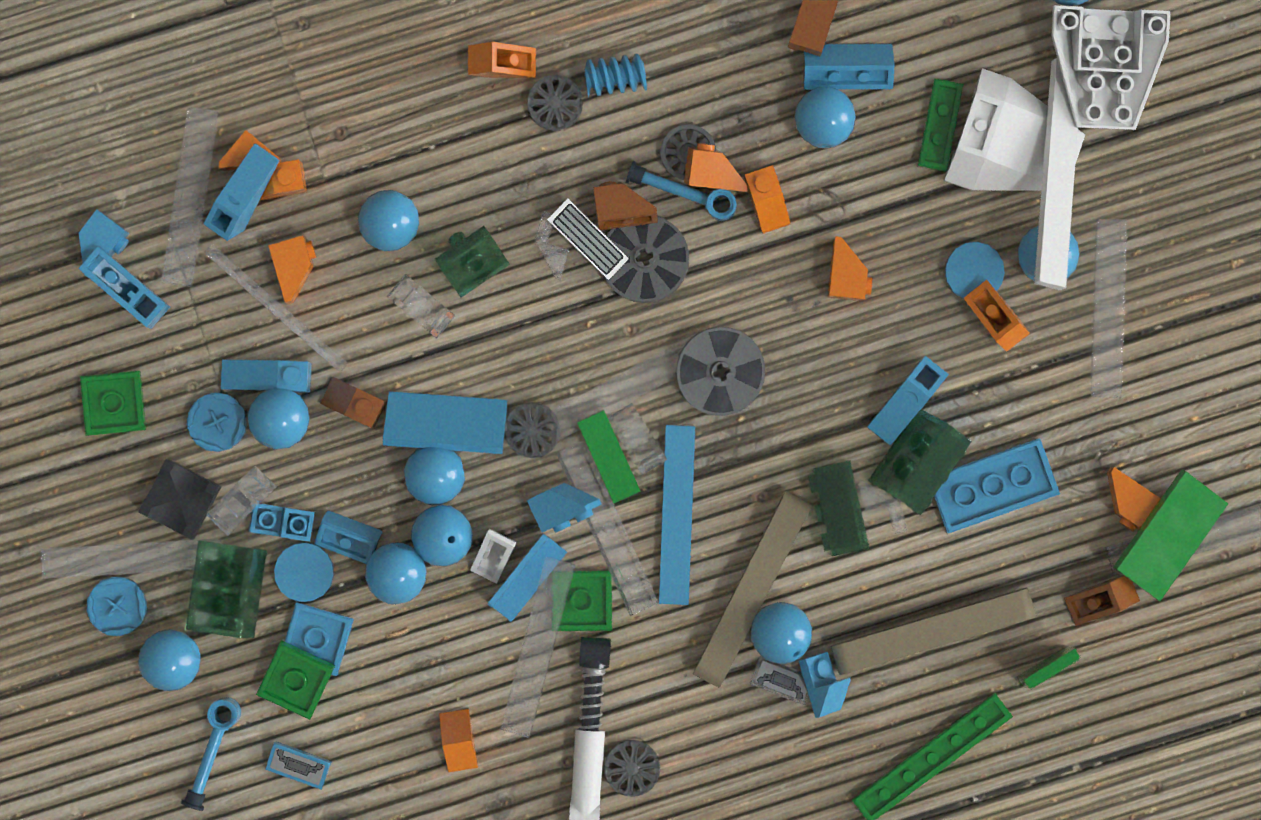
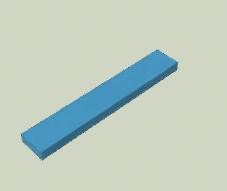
[659,425,695,605]

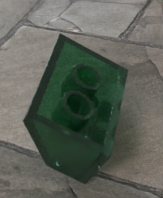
[868,409,972,515]
[808,460,870,556]
[185,540,267,638]

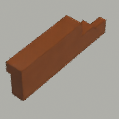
[787,0,839,57]

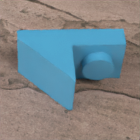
[799,652,850,718]

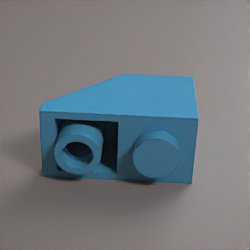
[79,209,130,279]
[527,483,602,533]

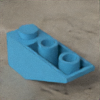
[204,144,280,241]
[867,356,949,446]

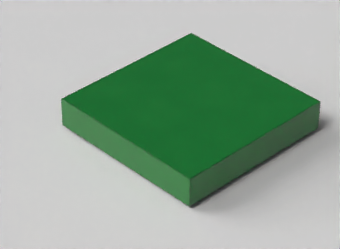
[80,371,146,436]
[552,571,612,631]
[256,640,336,720]
[1017,646,1081,689]

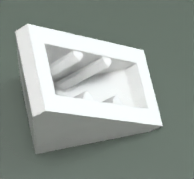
[470,529,517,584]

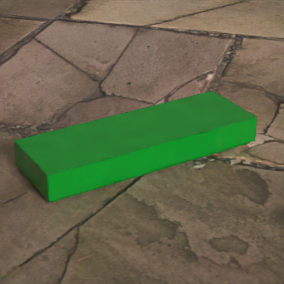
[917,79,964,172]
[577,409,640,503]

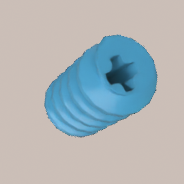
[584,54,647,97]

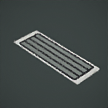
[547,198,629,280]

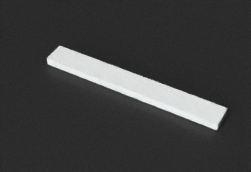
[1034,58,1078,291]

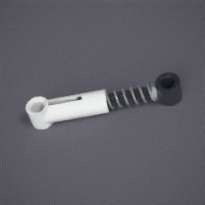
[569,637,611,820]

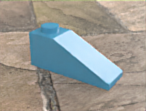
[78,246,170,329]
[221,360,312,393]

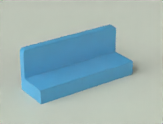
[803,44,895,90]
[487,534,567,622]

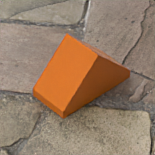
[219,130,282,171]
[439,709,478,773]

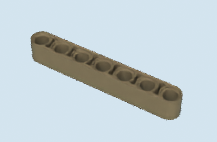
[693,491,812,688]
[831,588,1036,675]

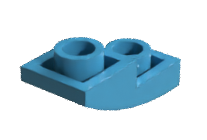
[248,502,315,542]

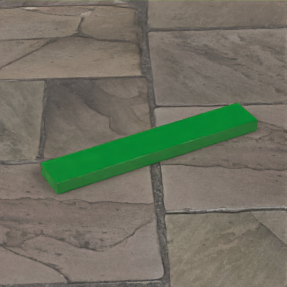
[851,692,1013,820]

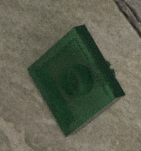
[435,226,510,298]

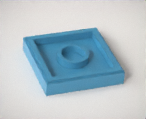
[285,602,354,676]

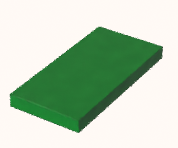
[1113,469,1228,601]

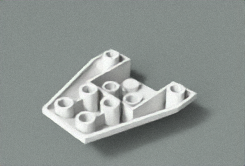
[1051,5,1170,130]
[944,68,1085,191]

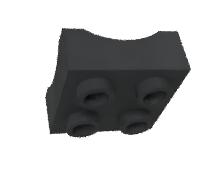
[138,459,221,540]

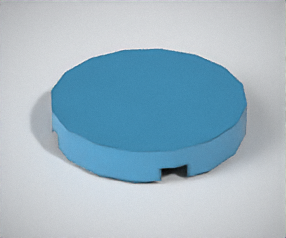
[944,242,1005,299]
[187,393,247,452]
[274,543,334,602]
[87,577,147,636]

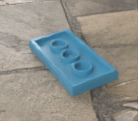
[383,391,508,454]
[927,438,1060,534]

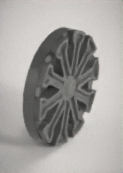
[527,75,583,131]
[661,124,716,180]
[505,402,560,458]
[604,740,660,797]

